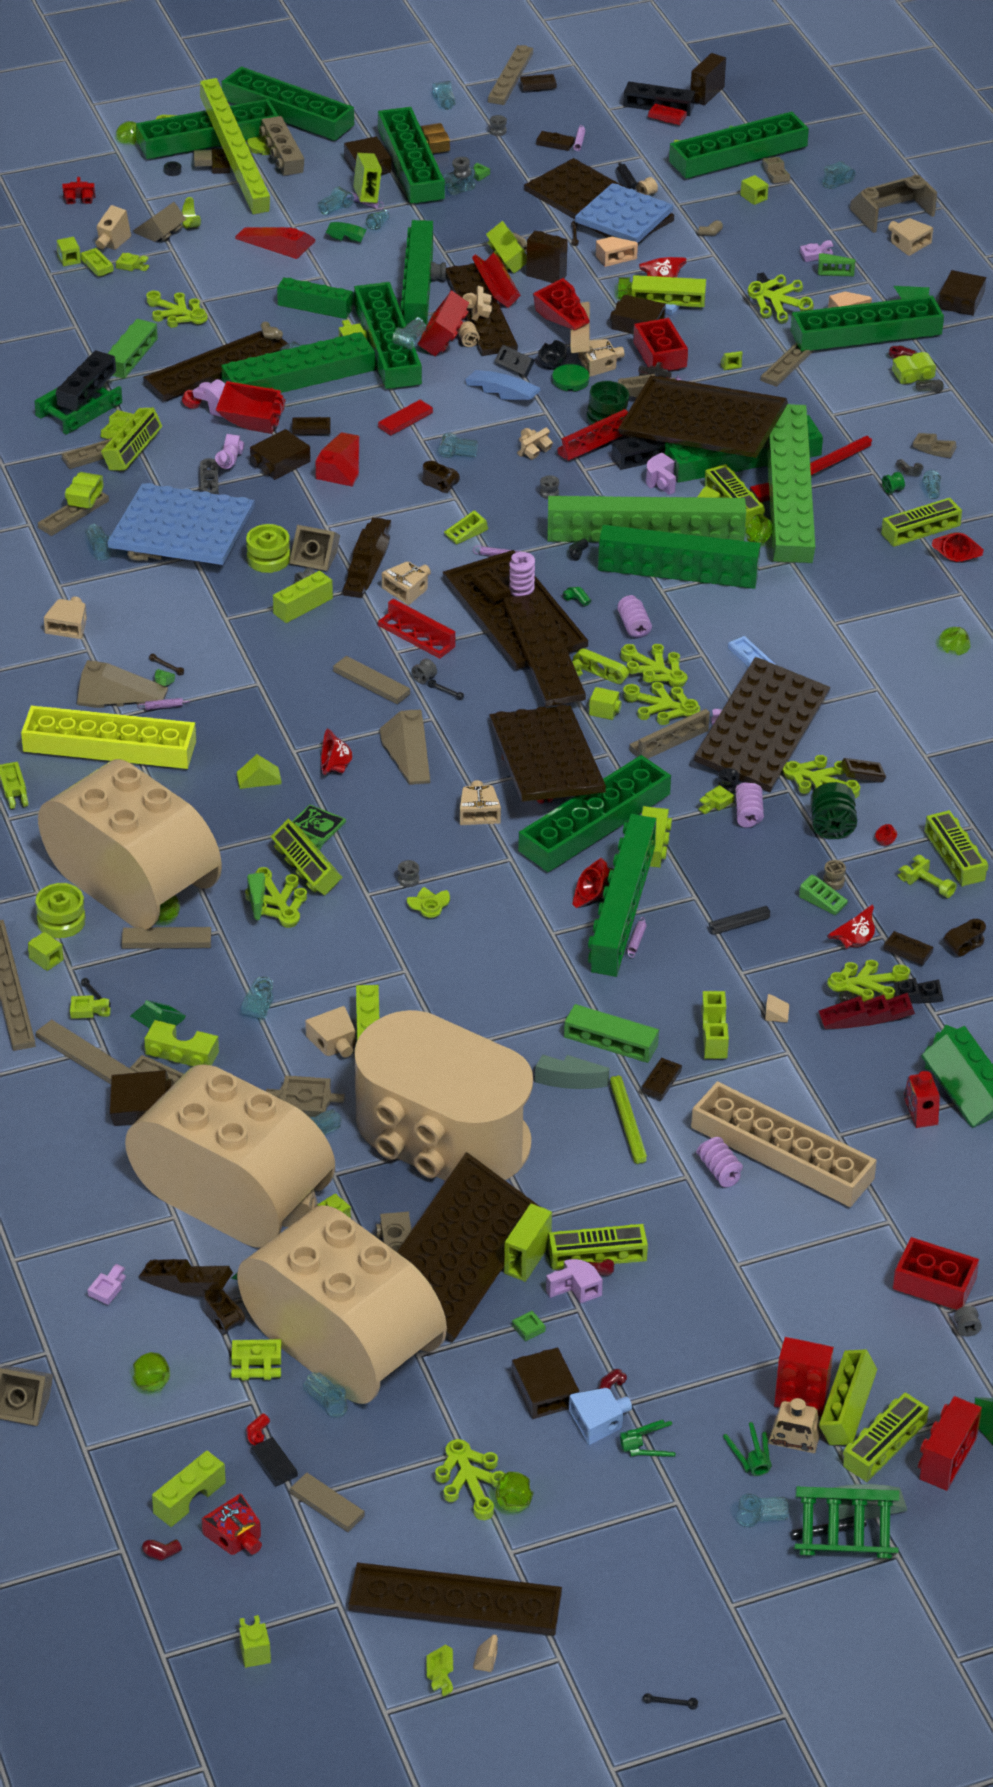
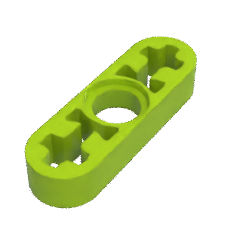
[573,648,629,684]

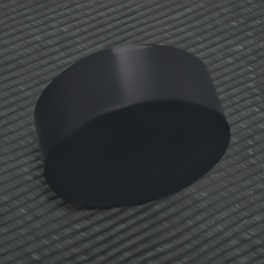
[164,161,182,176]

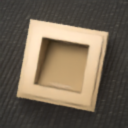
[765,994,789,1023]
[473,1635,498,1672]

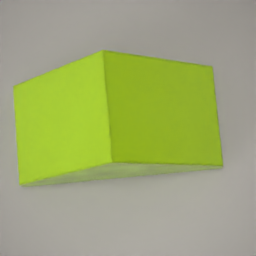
[237,754,281,789]

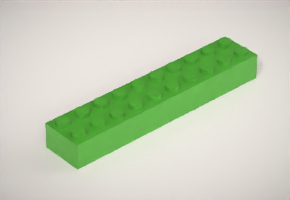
[766,404,815,563]
[547,496,746,542]

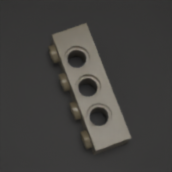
[259,116,304,176]
[376,1211,411,1252]

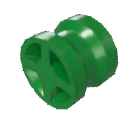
[882,472,905,494]

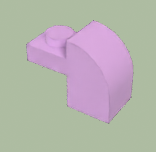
[193,379,225,418]
[646,453,676,495]
[546,1259,603,1303]

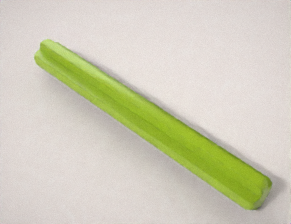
[610,1075,647,1164]

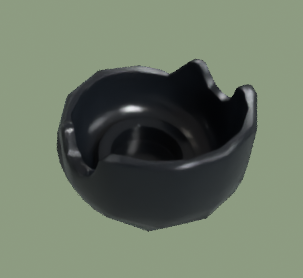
[538,340,567,368]

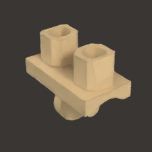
[462,286,492,321]
[517,427,553,460]

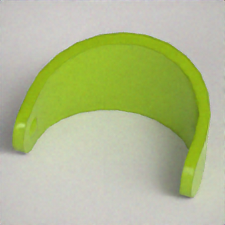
[182,197,201,228]

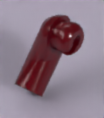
[889,345,917,359]
[588,1259,615,1276]
[598,1369,627,1391]
[142,1539,182,1561]

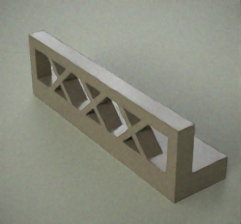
[629,709,710,759]

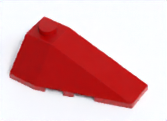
[235,227,315,259]
[533,278,590,330]
[315,432,359,487]

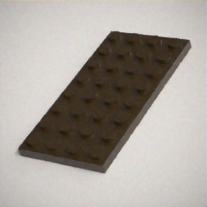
[524,158,674,238]
[618,375,788,458]
[443,550,588,670]
[693,657,831,793]
[489,705,606,802]
[397,1152,540,1342]

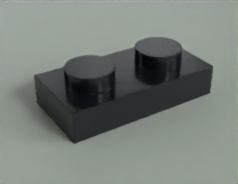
[495,345,535,377]

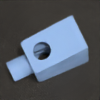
[569,1388,632,1445]

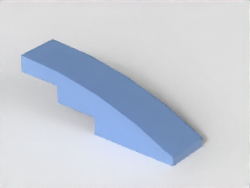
[465,370,541,400]

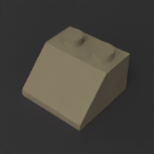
[133,202,186,242]
[289,525,340,571]
[0,1365,53,1426]

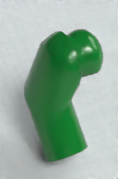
[562,587,592,607]

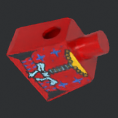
[904,1071,940,1128]
[202,1493,262,1555]

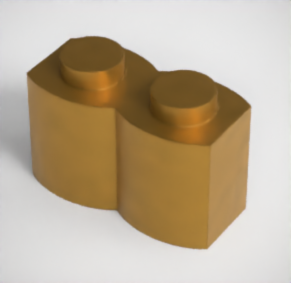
[420,123,450,154]

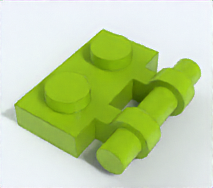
[231,1339,281,1381]

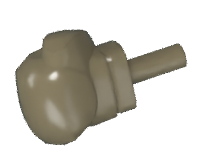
[127,551,162,561]

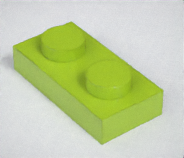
[80,248,114,276]

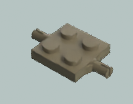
[266,1075,345,1118]

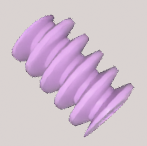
[509,552,535,596]
[617,595,652,638]
[735,782,764,828]
[696,1137,743,1187]

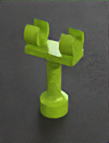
[898,854,957,898]

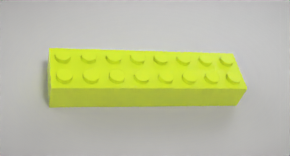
[21,705,196,769]

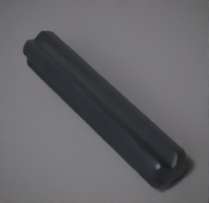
[616,163,638,190]
[709,906,770,934]

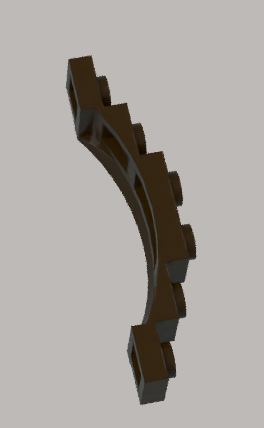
[343,517,391,598]

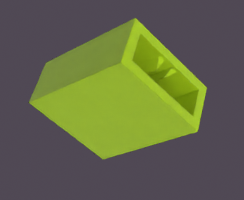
[353,153,382,203]
[504,1204,552,1282]

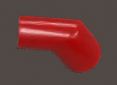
[246,1413,270,1445]

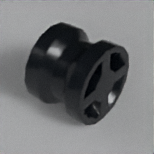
[718,768,739,794]

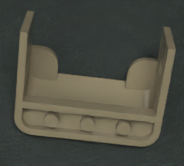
[850,175,937,233]

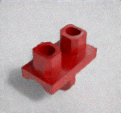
[62,177,96,204]

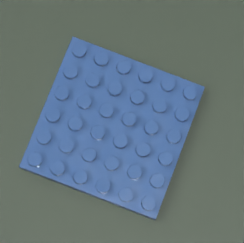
[108,483,255,565]

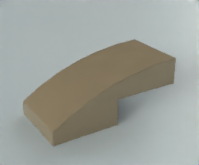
[194,150,212,166]
[762,157,790,183]
[913,433,957,458]

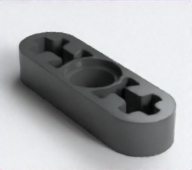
[200,458,219,495]

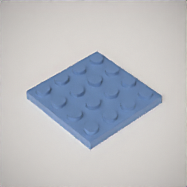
[575,183,673,243]

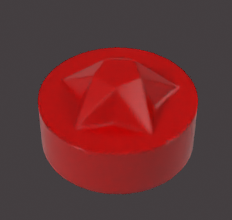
[182,390,202,409]
[875,824,897,846]

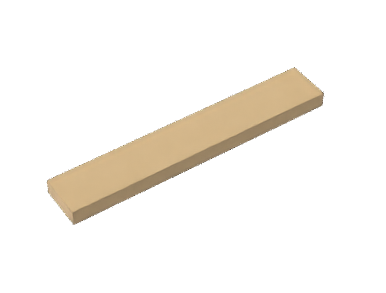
[570,302,590,353]

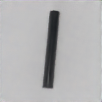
[791,1518,867,1540]

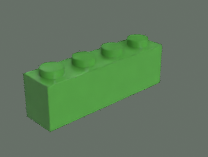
[107,319,158,379]
[564,1004,659,1063]

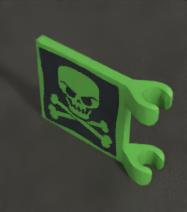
[292,805,346,850]

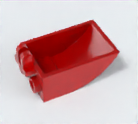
[216,381,286,434]

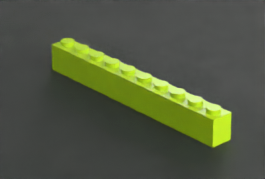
[200,78,270,215]

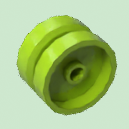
[246,524,290,573]
[35,883,86,938]

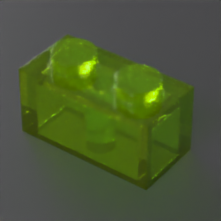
[618,277,632,300]

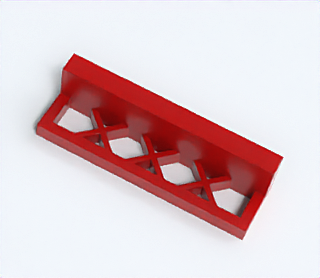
[472,252,521,308]
[557,409,628,461]
[378,598,456,659]

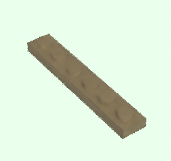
[488,45,533,105]

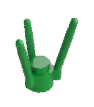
[620,1420,676,1457]
[723,1422,772,1476]

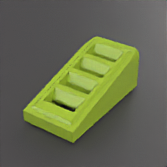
[444,510,488,545]

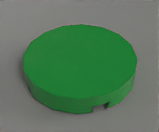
[552,364,590,391]

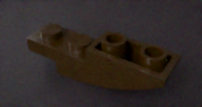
[139,1259,233,1297]

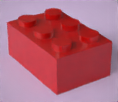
[417,290,469,357]
[633,318,688,374]
[893,1237,979,1310]
[774,1337,834,1417]
[918,1396,982,1491]

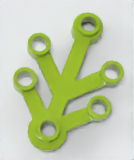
[747,274,814,324]
[146,291,208,328]
[620,644,688,687]
[623,682,700,725]
[782,755,860,798]
[245,867,307,928]
[827,960,910,1001]
[435,1439,507,1520]

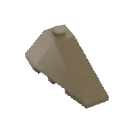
[77,660,168,708]
[380,709,430,785]

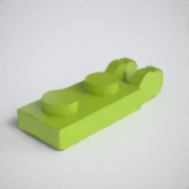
[0,761,28,809]

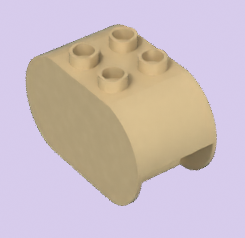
[38,759,222,929]
[355,1010,533,1180]
[125,1065,335,1248]
[237,1205,447,1404]

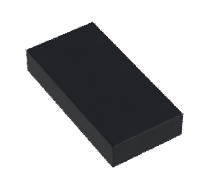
[251,1437,298,1487]

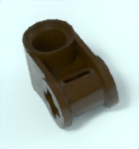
[422,460,460,493]
[943,919,986,957]
[205,1289,245,1334]

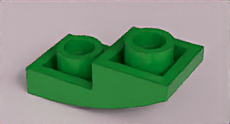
[325,222,367,243]

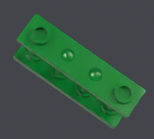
[34,386,123,435]
[794,1486,900,1559]

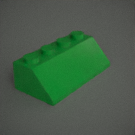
[277,277,355,319]
[921,1025,993,1128]

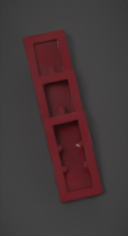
[818,993,915,1029]

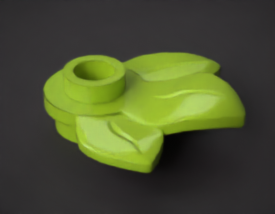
[407,887,450,918]

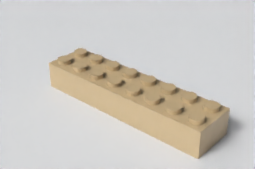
[691,1081,877,1207]

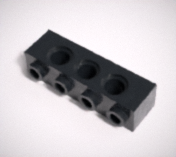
[623,81,695,116]
[56,350,116,411]
[612,437,666,470]

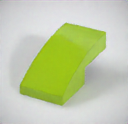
[101,410,133,439]

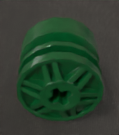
[586,381,630,427]
[810,782,858,839]

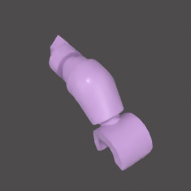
[215,434,244,469]

